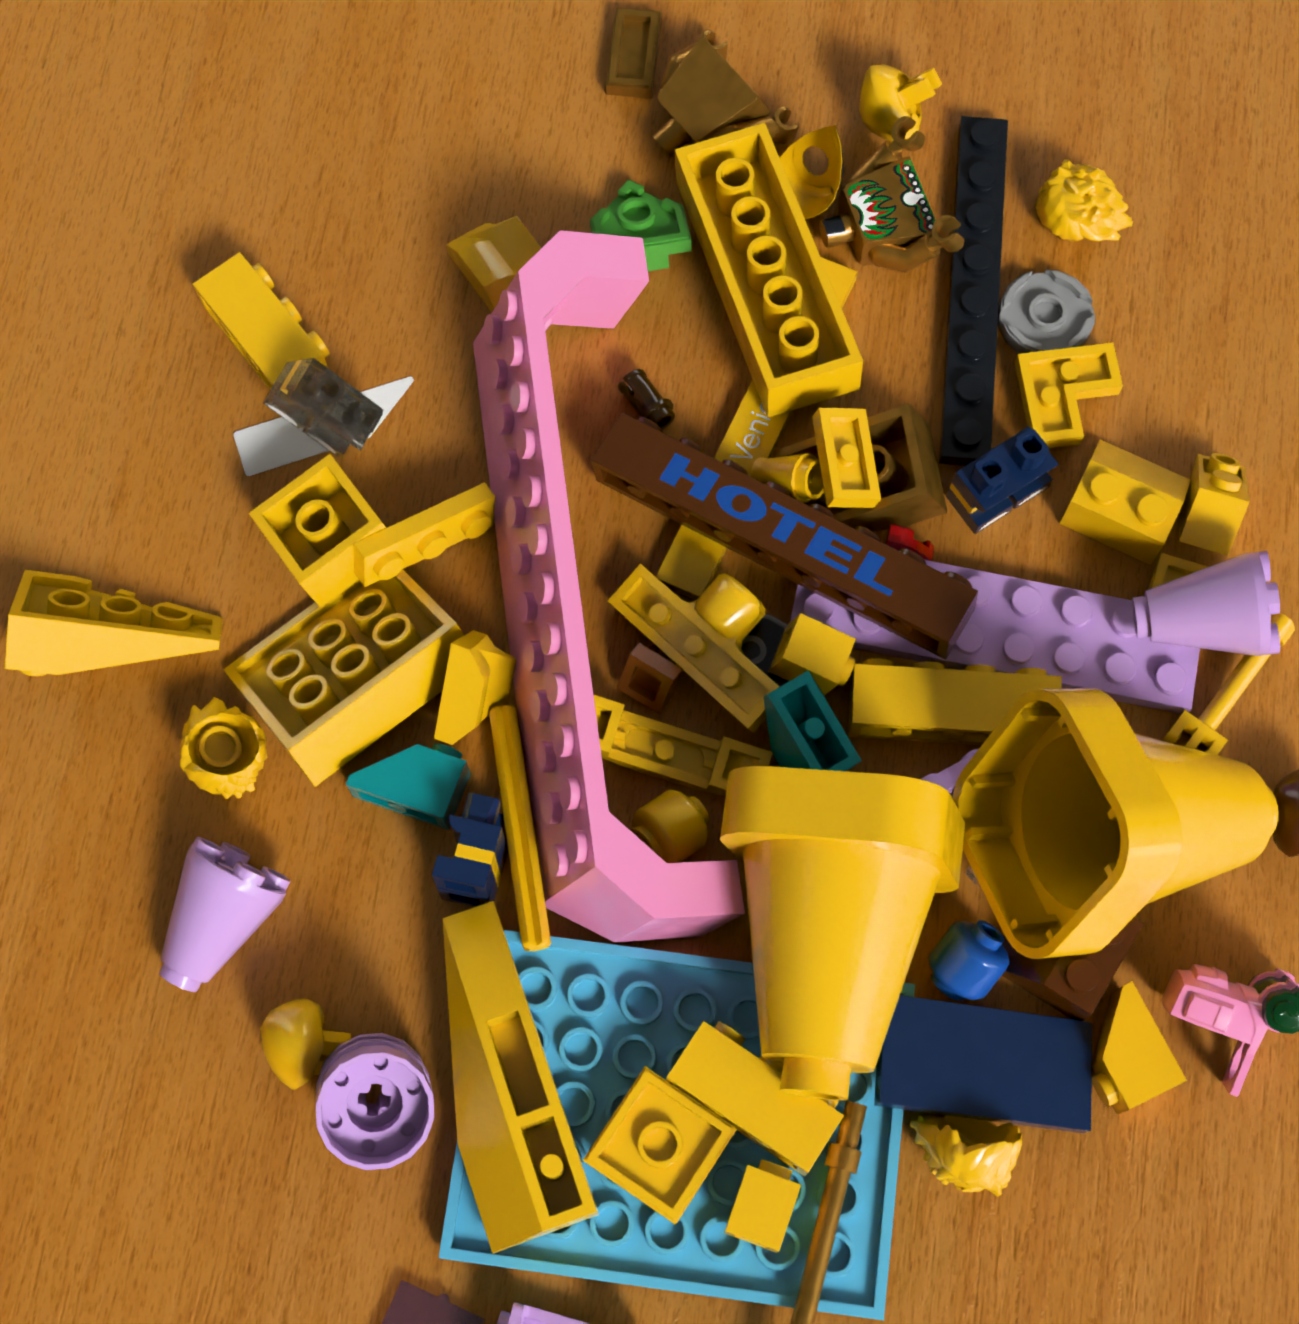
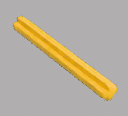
[489,704,551,952]

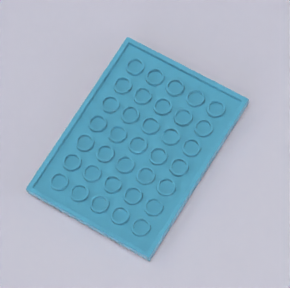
[438,930,915,1321]

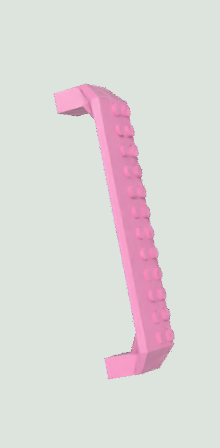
[473,230,745,942]

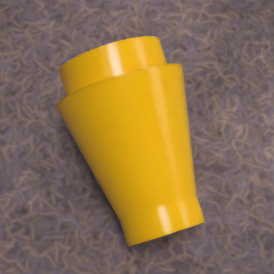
[751,453,824,503]

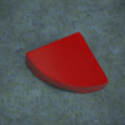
[885,524,934,561]

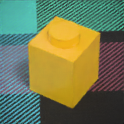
[768,613,856,696]
[724,1159,801,1253]

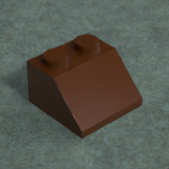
[1002,917,1144,1021]

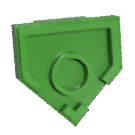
[590,179,692,271]

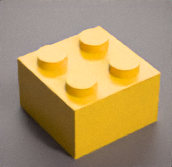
[249,454,386,607]

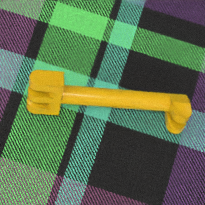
[1162,613,1295,755]

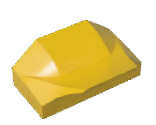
[446,216,541,312]
[434,630,516,745]

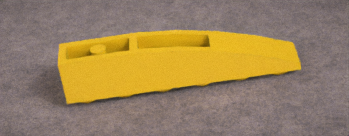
[442,901,599,1254]

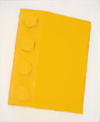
[223,569,464,787]

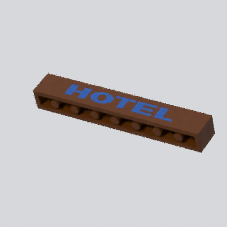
[591,412,978,660]

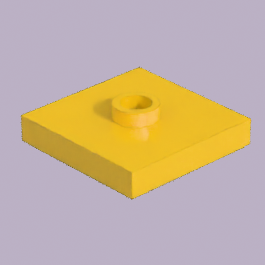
[583,1066,737,1225]

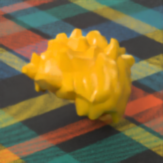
[1035,159,1133,242]
[179,697,268,799]
[910,1114,1022,1197]

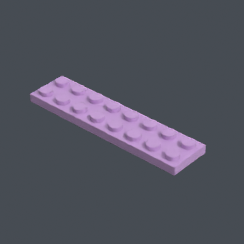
[790,560,1200,714]

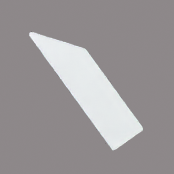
[233,377,414,476]

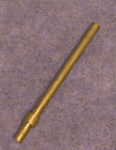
[790,1101,867,1324]

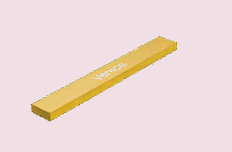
[656,257,858,600]

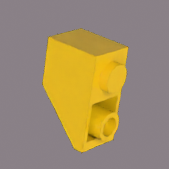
[1178,453,1250,556]

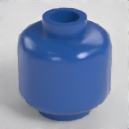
[928,920,1010,1002]

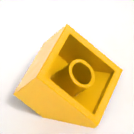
[1059,439,1190,565]

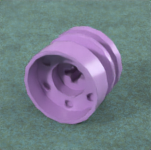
[316,1033,434,1170]

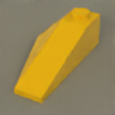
[5,570,223,676]

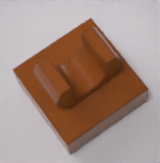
[617,643,683,714]

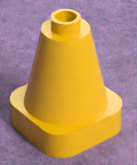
[953,688,1278,959]
[720,766,965,1100]

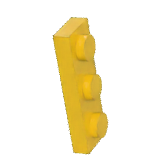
[353,482,495,587]

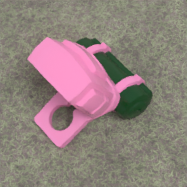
[1161,964,1299,1097]

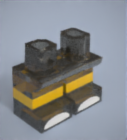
[263,358,383,456]

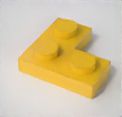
[1014,342,1123,448]

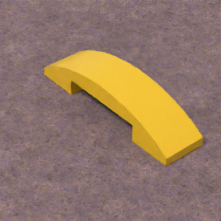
[593,694,773,797]

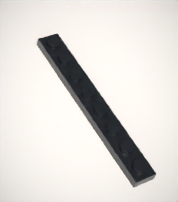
[939,116,1008,466]

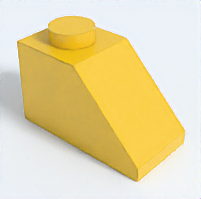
[1092,981,1187,1115]

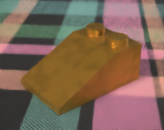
[773,403,948,532]

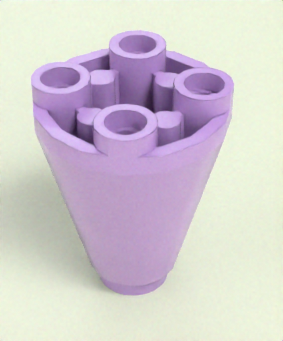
[1132,551,1280,656]
[159,837,291,992]

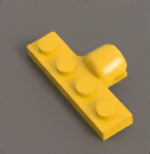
[608,563,780,733]

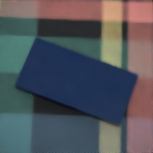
[874,995,1093,1134]

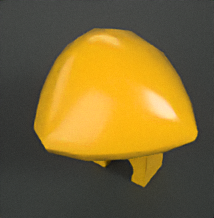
[859,64,942,142]
[260,998,351,1090]

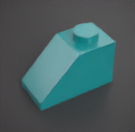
[763,670,862,771]
[346,743,471,830]

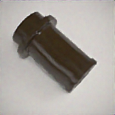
[618,369,675,430]

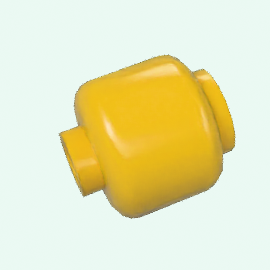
[630,790,709,863]

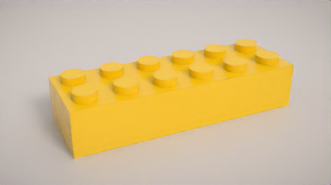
[674,123,863,418]

